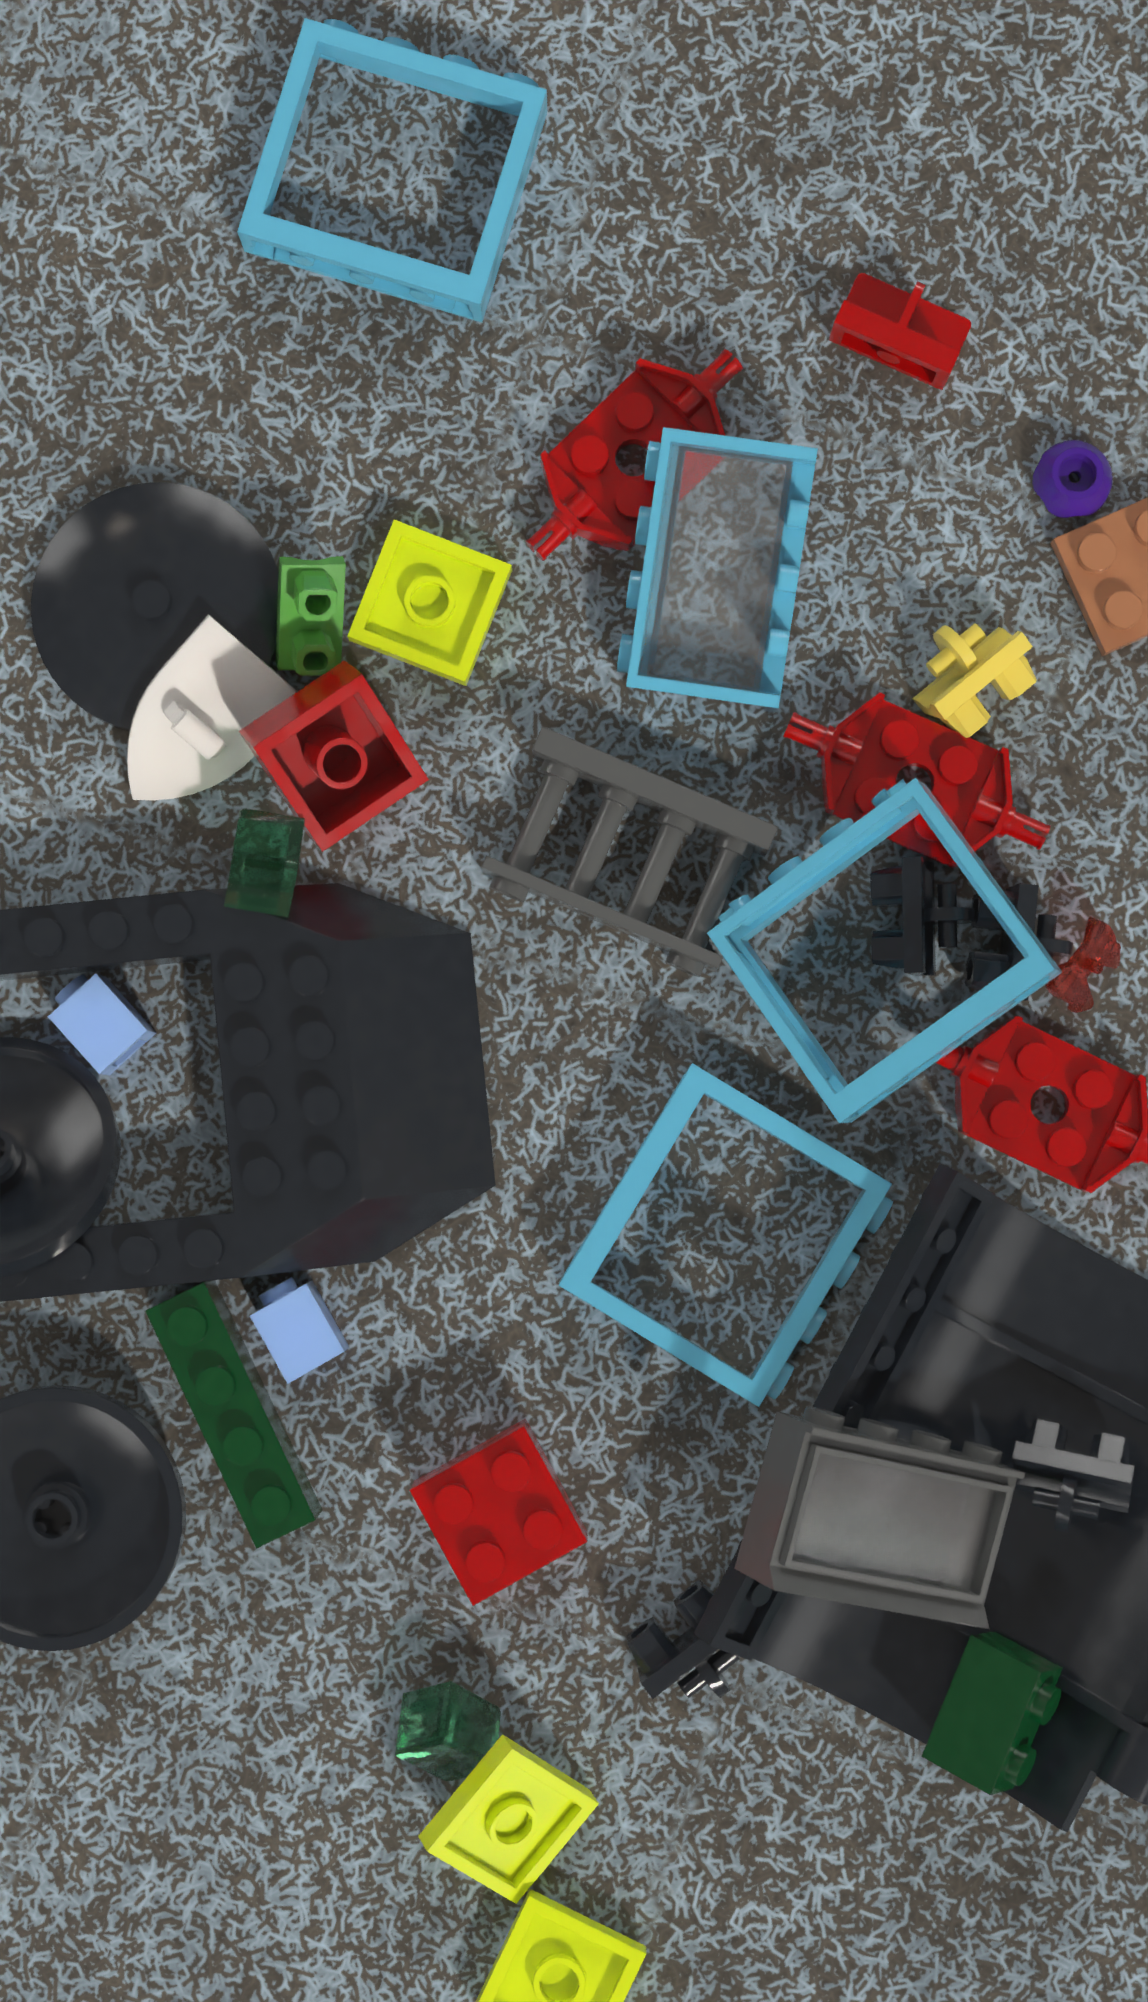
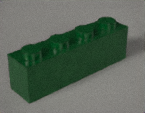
[145,1280,323,1549]

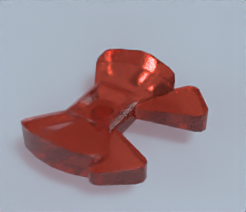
[1045,916,1121,1013]

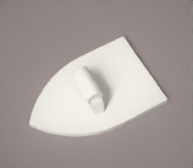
[127,614,298,800]

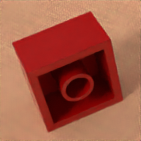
[238,660,429,852]
[409,1418,588,1606]

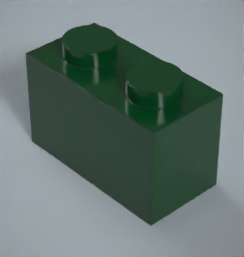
[921,1632,1063,1795]

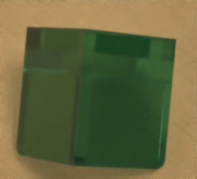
[224,808,305,917]
[395,1681,501,1781]

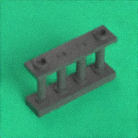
[481,726,778,977]

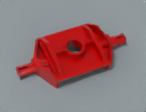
[525,349,743,561]
[783,692,1051,869]
[936,1016,1148,1193]

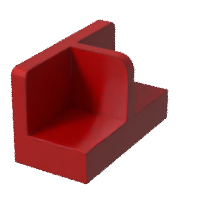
[828,273,971,390]

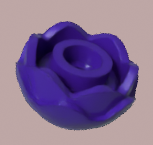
[1032,440,1113,518]

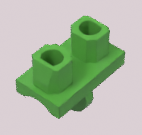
[276,556,346,676]

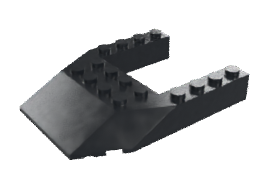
[0,883,496,1302]

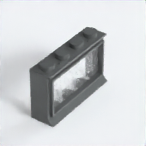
[734,1406,1025,1629]

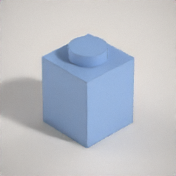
[48,973,156,1076]
[250,1277,349,1384]

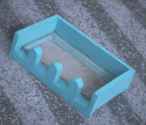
[617,427,818,708]

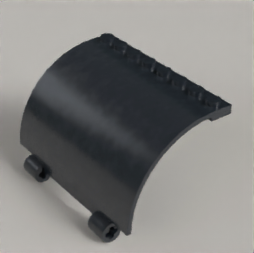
[693,1163,1148,1832]

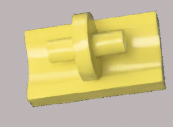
[912,623,1037,738]

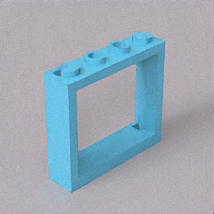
[237,18,547,322]
[707,778,1062,1123]
[558,1063,893,1407]

